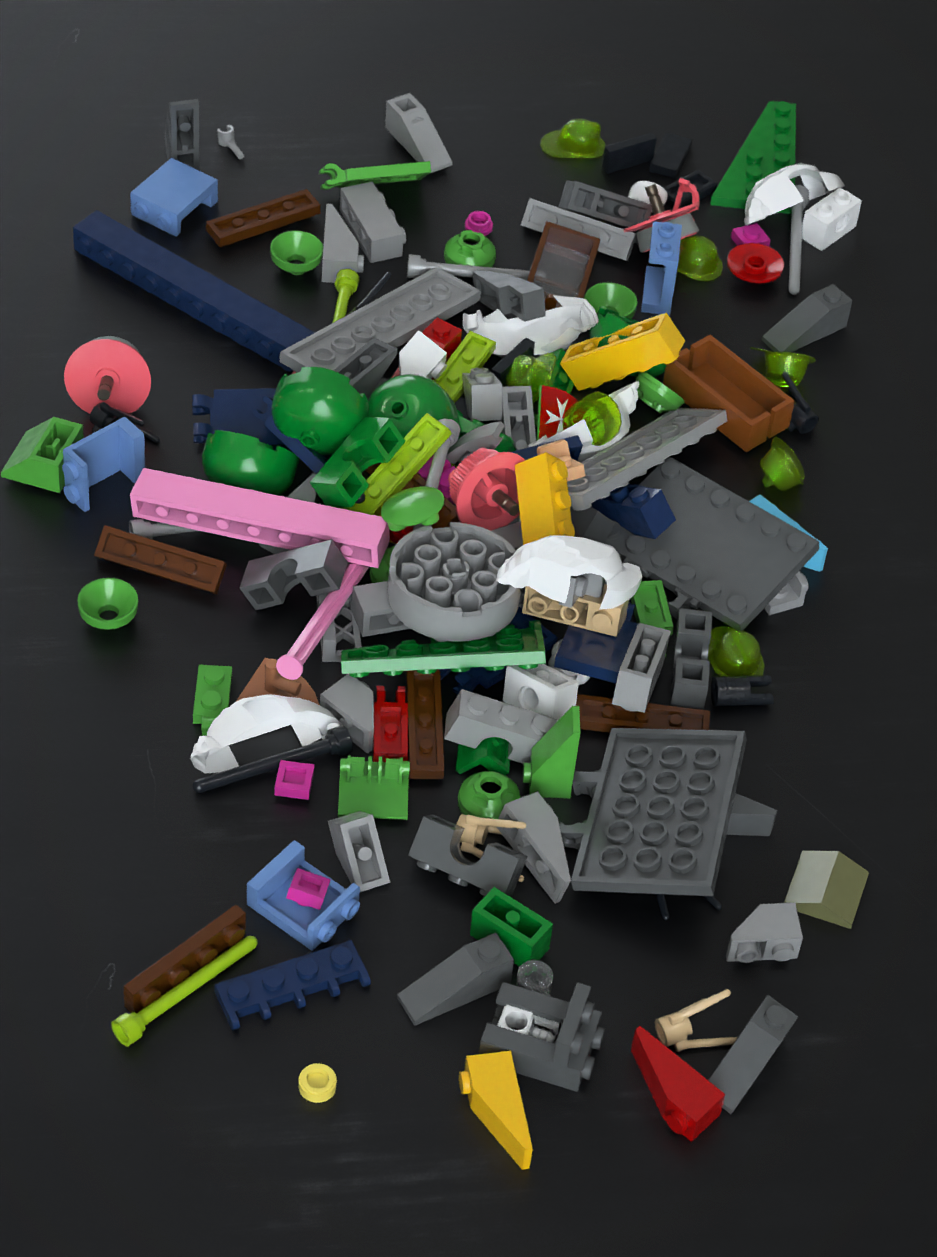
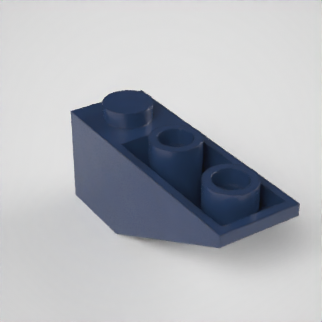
[591,484,676,539]

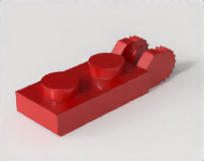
[373,685,408,762]

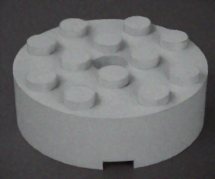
[387,522,521,642]

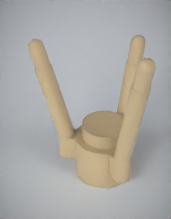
[456,814,526,882]
[655,989,737,1052]

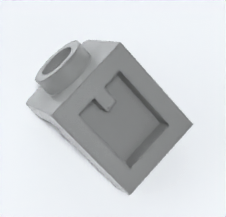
[764,572,808,615]
[559,573,605,608]

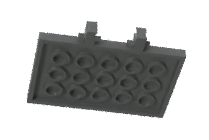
[604,456,819,632]
[560,728,747,896]

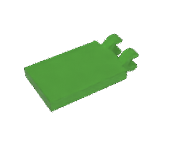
[319,161,431,190]

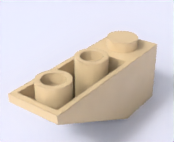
[522,584,629,637]

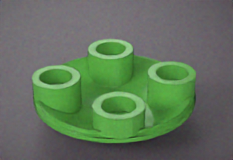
[381,486,445,531]

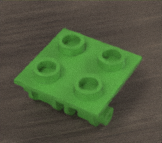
[338,755,410,820]

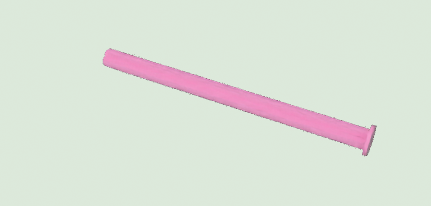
[276,563,369,680]

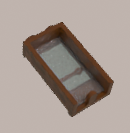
[527,221,601,311]

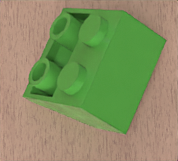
[1,417,84,493]

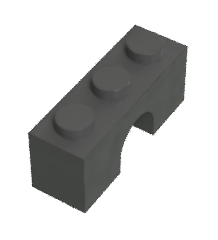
[240,539,348,610]
[670,608,712,710]
[408,815,528,896]

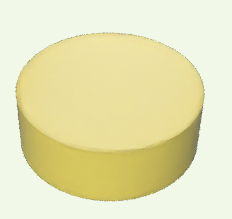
[299,1063,337,1103]

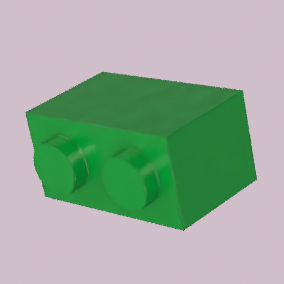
[470,887,553,972]

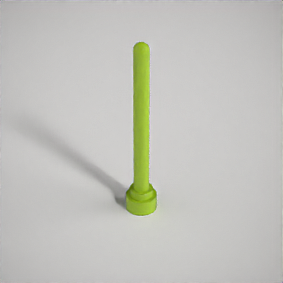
[332,269,359,323]
[111,935,258,1046]

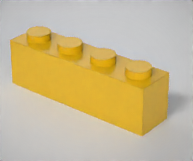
[560,312,685,391]
[515,452,575,545]

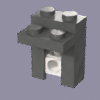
[479,982,605,1092]

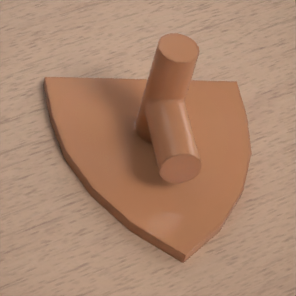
[236,657,319,705]

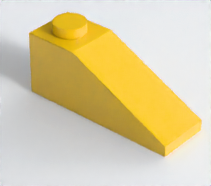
[459,1051,533,1170]

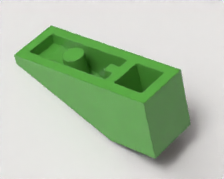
[523,706,580,799]

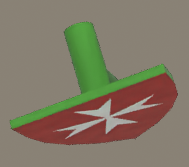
[534,385,593,441]

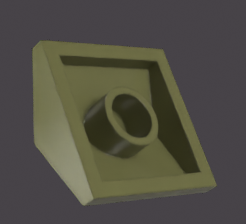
[784,851,869,929]

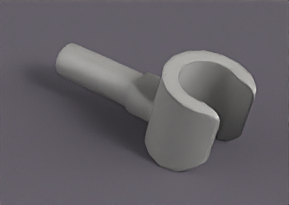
[217,125,244,159]

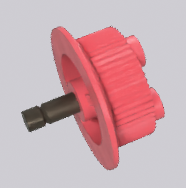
[448,447,525,531]

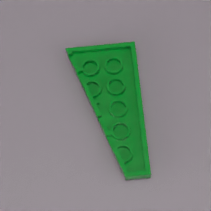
[710,101,796,214]
[341,620,546,677]

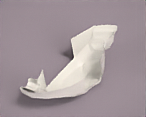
[744,163,845,225]
[463,295,599,358]
[528,381,639,462]
[496,535,642,609]
[191,694,343,774]

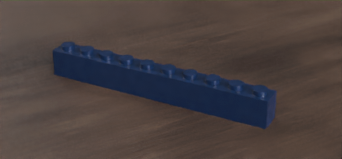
[73,210,315,373]

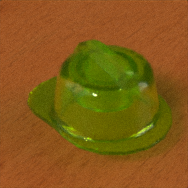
[540,118,606,158]
[663,235,723,281]
[750,347,816,387]
[506,353,556,403]
[563,392,622,446]
[759,437,804,491]
[708,627,765,676]

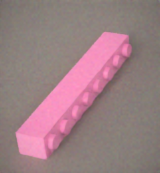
[130,468,390,568]

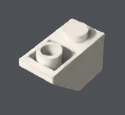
[399,330,447,379]

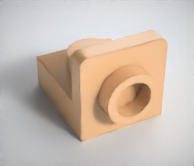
[537,439,586,482]

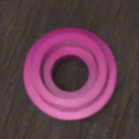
[465,211,493,236]

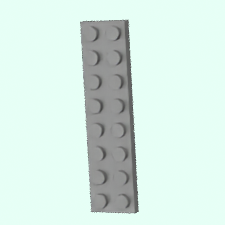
[279,267,481,372]
[567,408,727,511]

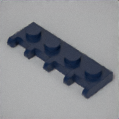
[215,940,371,1030]

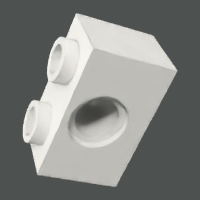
[802,187,862,251]
[503,664,579,721]

